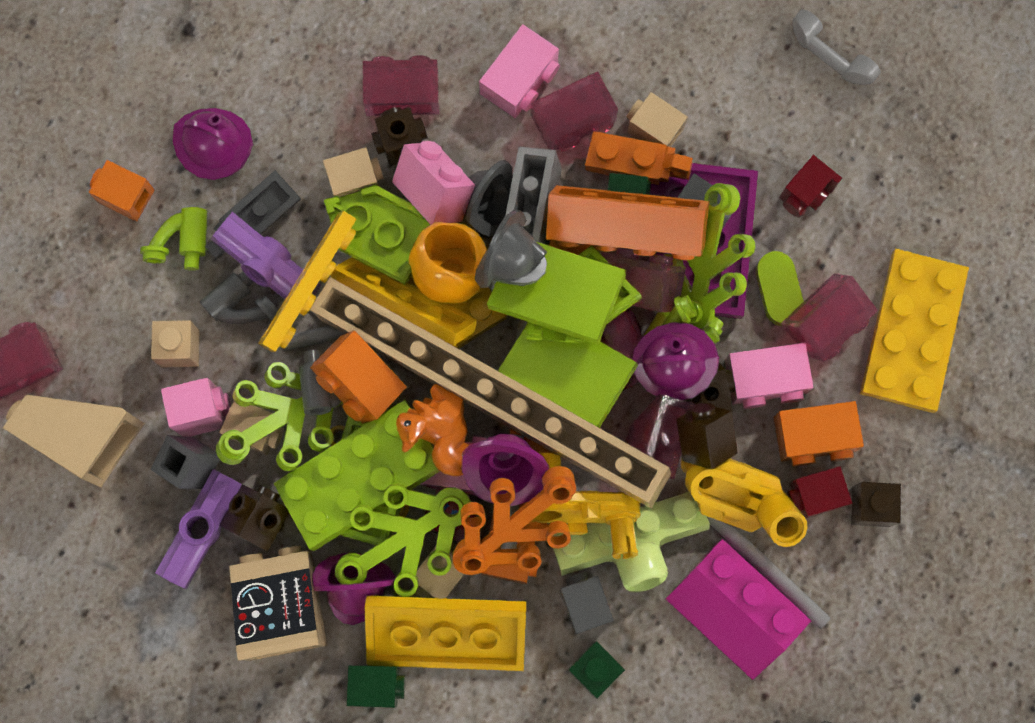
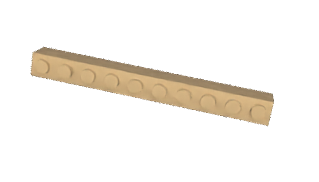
[310,277,671,509]

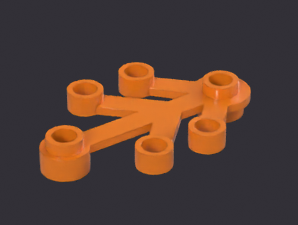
[452,466,576,575]

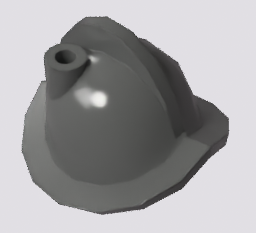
[465,160,513,238]
[475,210,547,288]

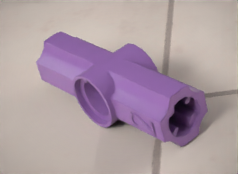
[210,212,321,299]
[155,469,242,589]

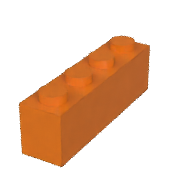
[546,185,709,260]

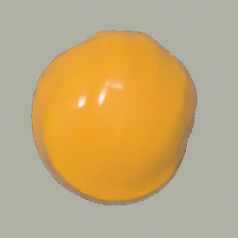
[409,222,487,304]

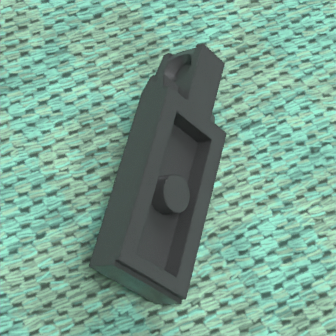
[205,170,301,260]

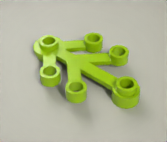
[657,183,755,330]
[216,362,343,471]
[335,483,471,597]

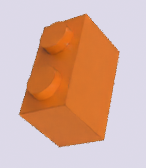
[310,330,407,424]
[773,401,864,467]

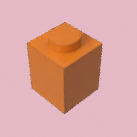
[89,160,155,222]

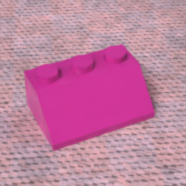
[665,539,812,680]

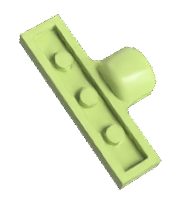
[553,492,710,592]

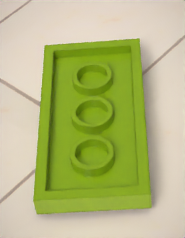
[273,400,440,551]

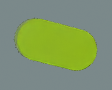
[756,251,804,327]

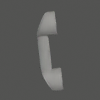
[792,9,881,85]

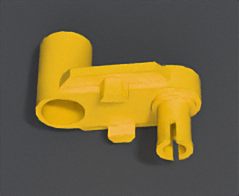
[525,453,641,559]
[680,458,808,547]

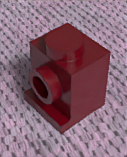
[779,154,842,218]

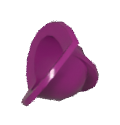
[172,108,253,180]
[632,322,719,401]
[461,434,549,506]
[312,553,396,625]

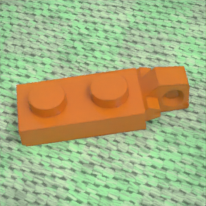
[585,131,693,185]

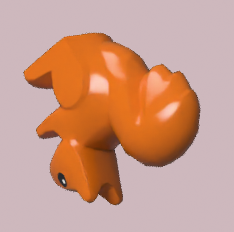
[396,384,469,477]

